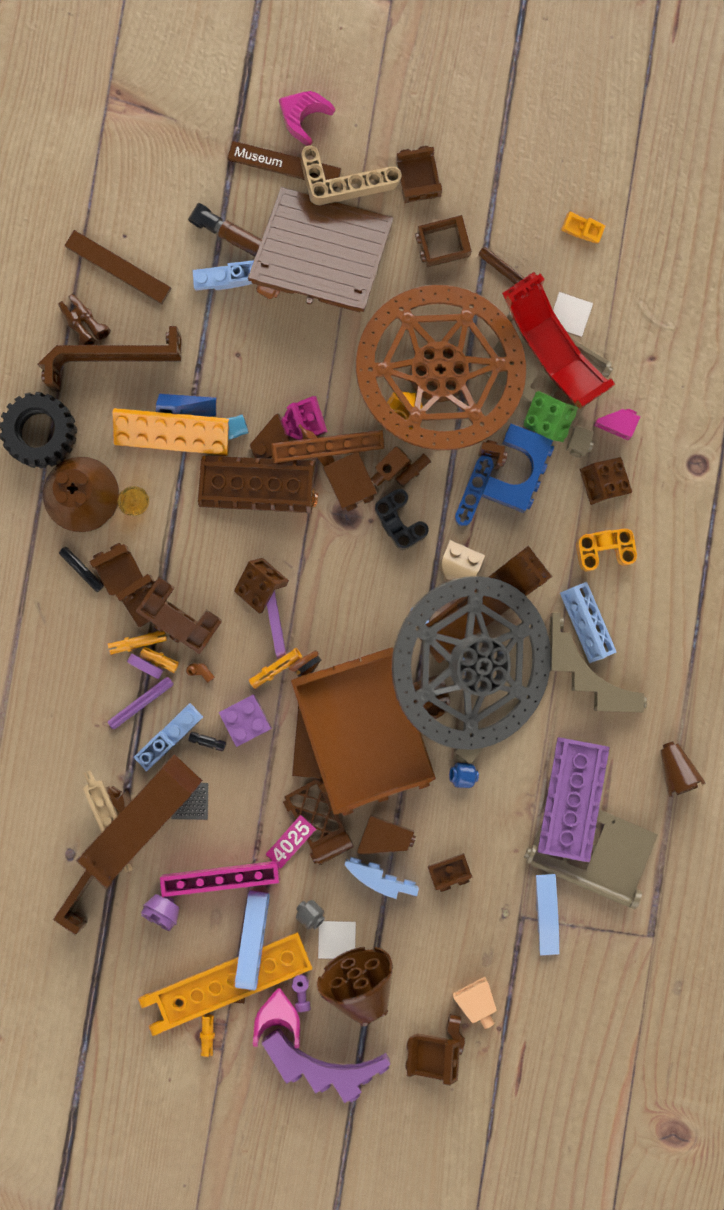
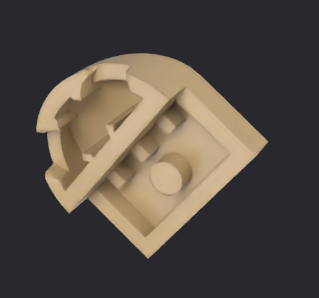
[439,540,485,582]

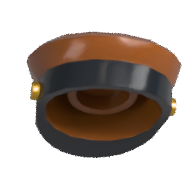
[288,650,322,677]

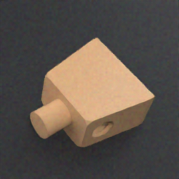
[453,977,497,1029]

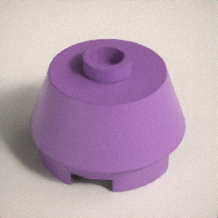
[141,894,180,931]

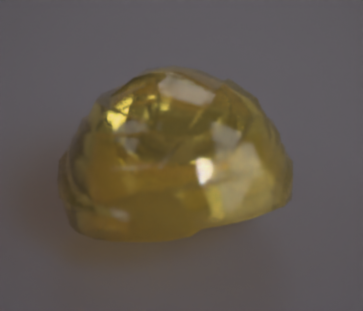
[117,486,149,516]

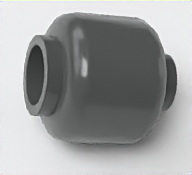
[296,900,325,930]

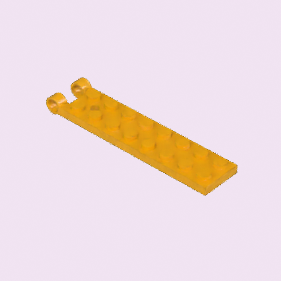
[138,932,313,1036]

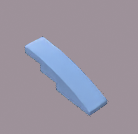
[536,874,559,955]

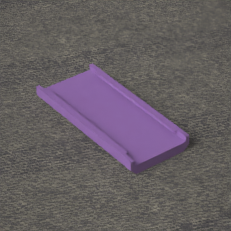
[537,737,610,862]

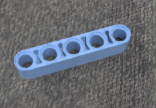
[235,890,270,990]

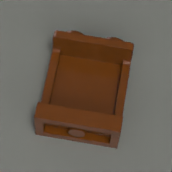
[396,146,442,204]
[323,451,377,512]
[405,1033,460,1085]

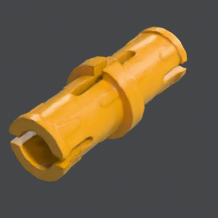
[139,646,180,673]
[199,1014,215,1057]

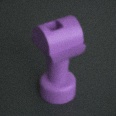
[292,973,311,1012]

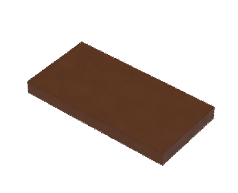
[292,705,322,779]

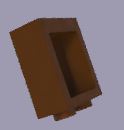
[415,215,472,268]

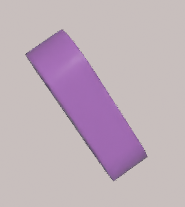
[127,653,163,679]

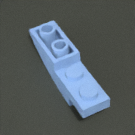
[193,260,254,291]
[133,703,203,771]
[345,857,419,899]

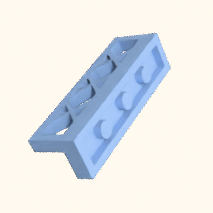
[560,582,617,663]

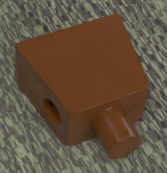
[371,446,413,487]

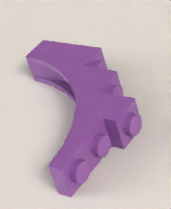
[262,1028,391,1103]

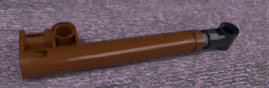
[188,203,262,257]

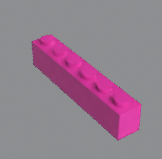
[160,861,280,897]

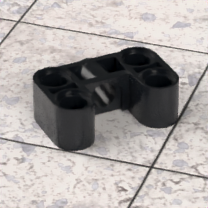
[375,489,429,550]

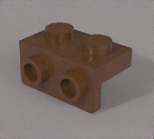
[478,440,508,471]
[427,853,473,892]

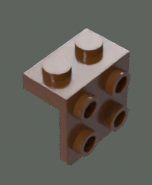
[89,543,143,596]

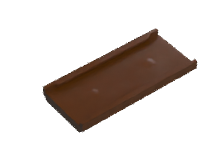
[198,456,316,513]

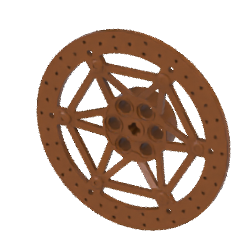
[356,285,526,451]

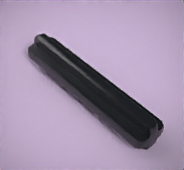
[59,547,104,592]

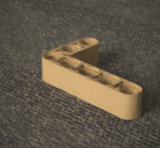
[301,146,401,205]

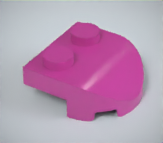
[282,396,328,440]

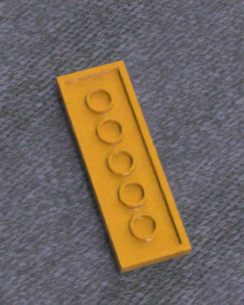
[112,408,229,455]

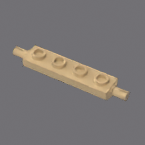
[83,770,133,873]

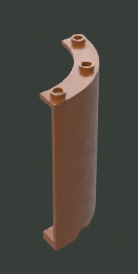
[291,647,436,816]

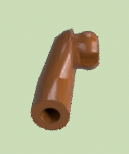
[186,663,215,683]

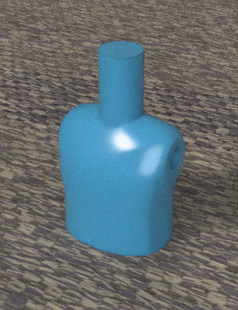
[227,414,249,440]

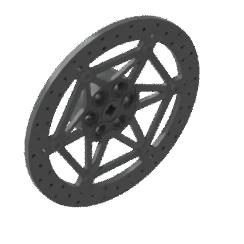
[392,576,551,750]

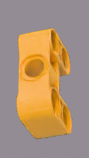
[576,528,637,572]

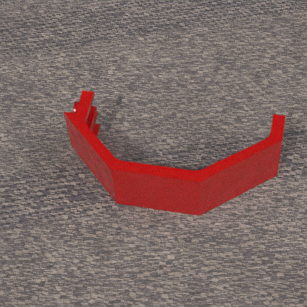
[502,272,615,409]

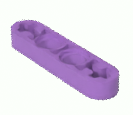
[267,590,286,660]

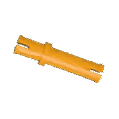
[108,631,167,655]
[249,648,302,689]

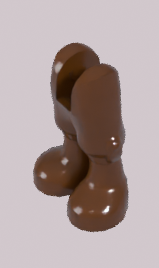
[58,294,111,345]

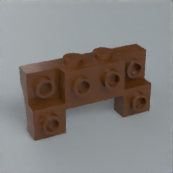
[135,576,222,655]

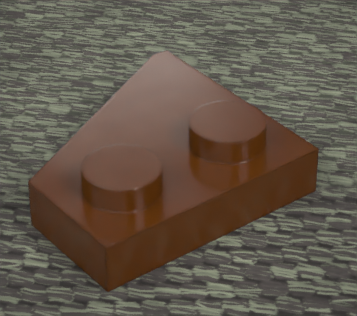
[250,414,290,459]

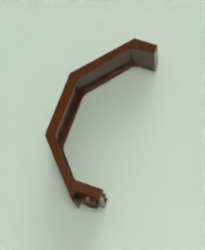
[420,546,552,664]

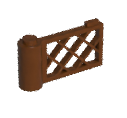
[283,778,354,865]

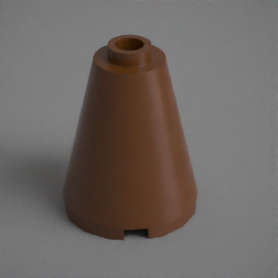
[660,741,706,797]

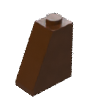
[357,814,416,854]

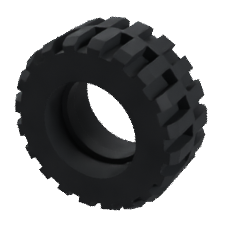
[0,392,77,468]

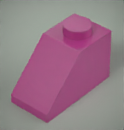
[593,409,640,441]

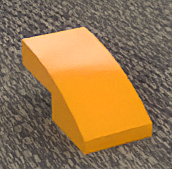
[561,211,606,244]

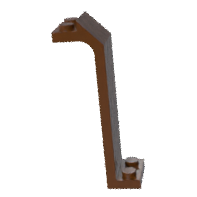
[37,326,182,392]
[76,754,203,889]
[53,786,131,935]

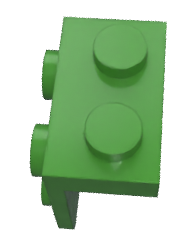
[523,391,578,442]

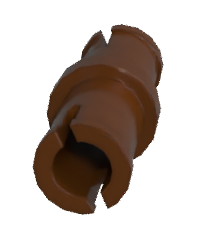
[395,453,431,487]

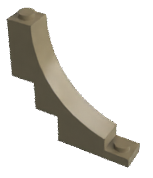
[550,613,647,712]

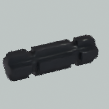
[188,732,226,751]

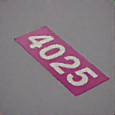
[265,815,316,868]

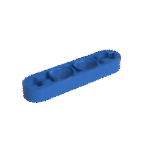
[455,456,493,526]

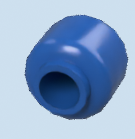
[449,762,479,788]

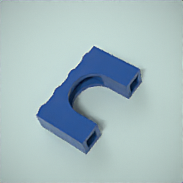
[481,423,555,513]

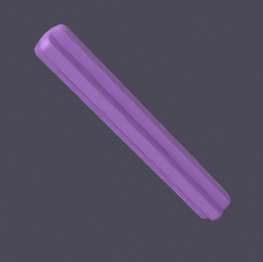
[108,677,173,729]

